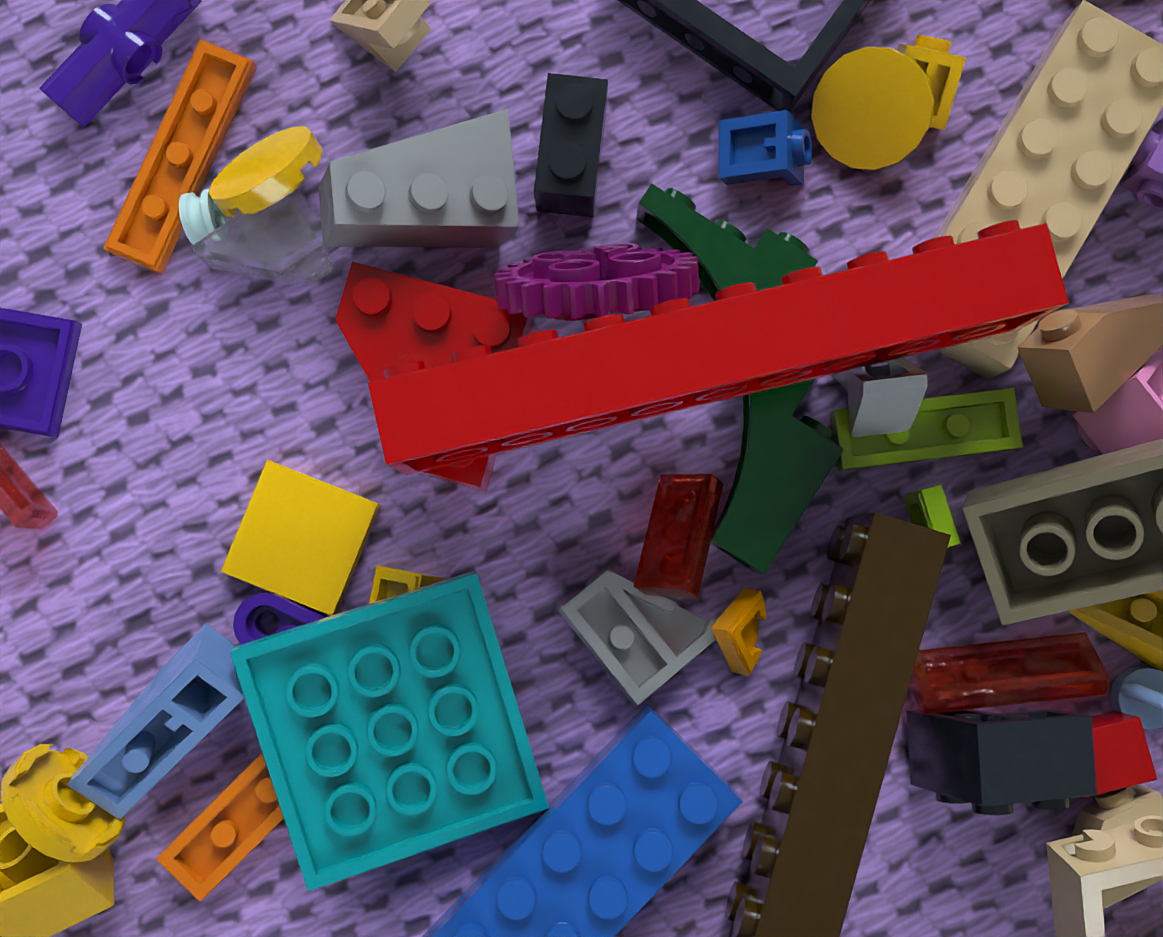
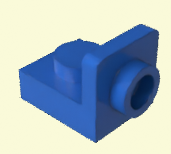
[719,110,812,185]

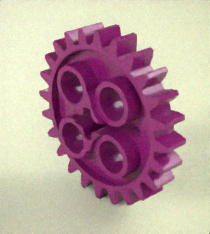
[494,243,699,321]

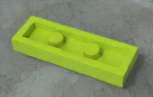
[830,388,1023,471]

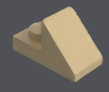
[329,0,431,72]

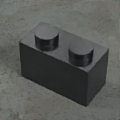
[534,73,608,218]

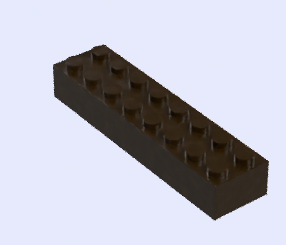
[725,512,951,937]

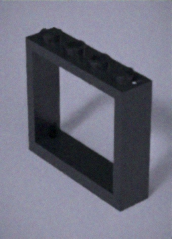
[617,0,871,112]

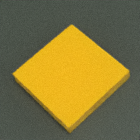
[221,460,381,616]

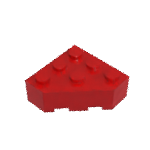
[335,261,533,492]

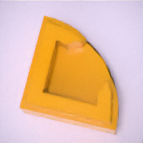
[711,588,767,676]

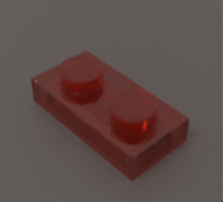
[633,474,723,598]

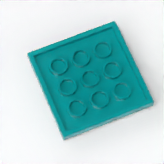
[230,570,549,891]

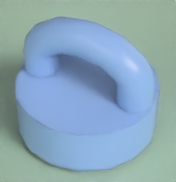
[1110,667,1163,730]

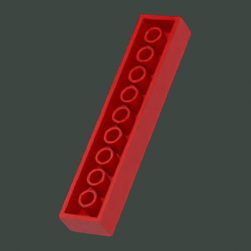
[368,220,1069,475]

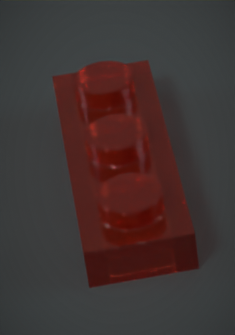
[910,632,1111,714]

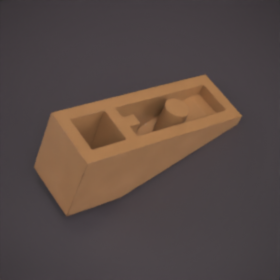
[1017,294,1163,413]

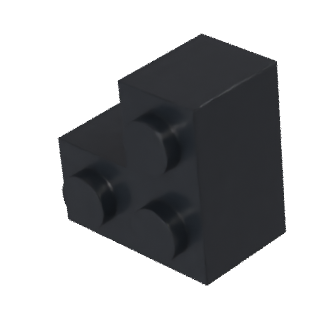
[906,707,1097,815]

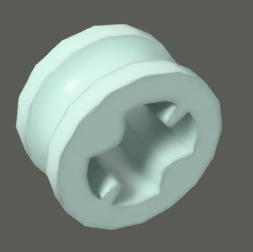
[179,189,230,246]

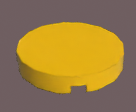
[811,46,934,170]
[208,126,323,217]
[1,744,125,863]

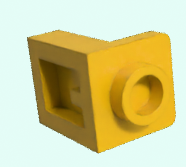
[897,34,966,130]

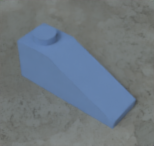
[68,623,244,820]

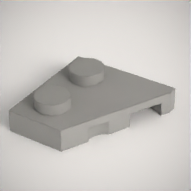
[558,570,716,706]

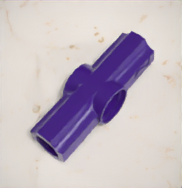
[39,0,202,128]

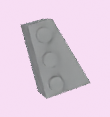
[318,109,519,248]

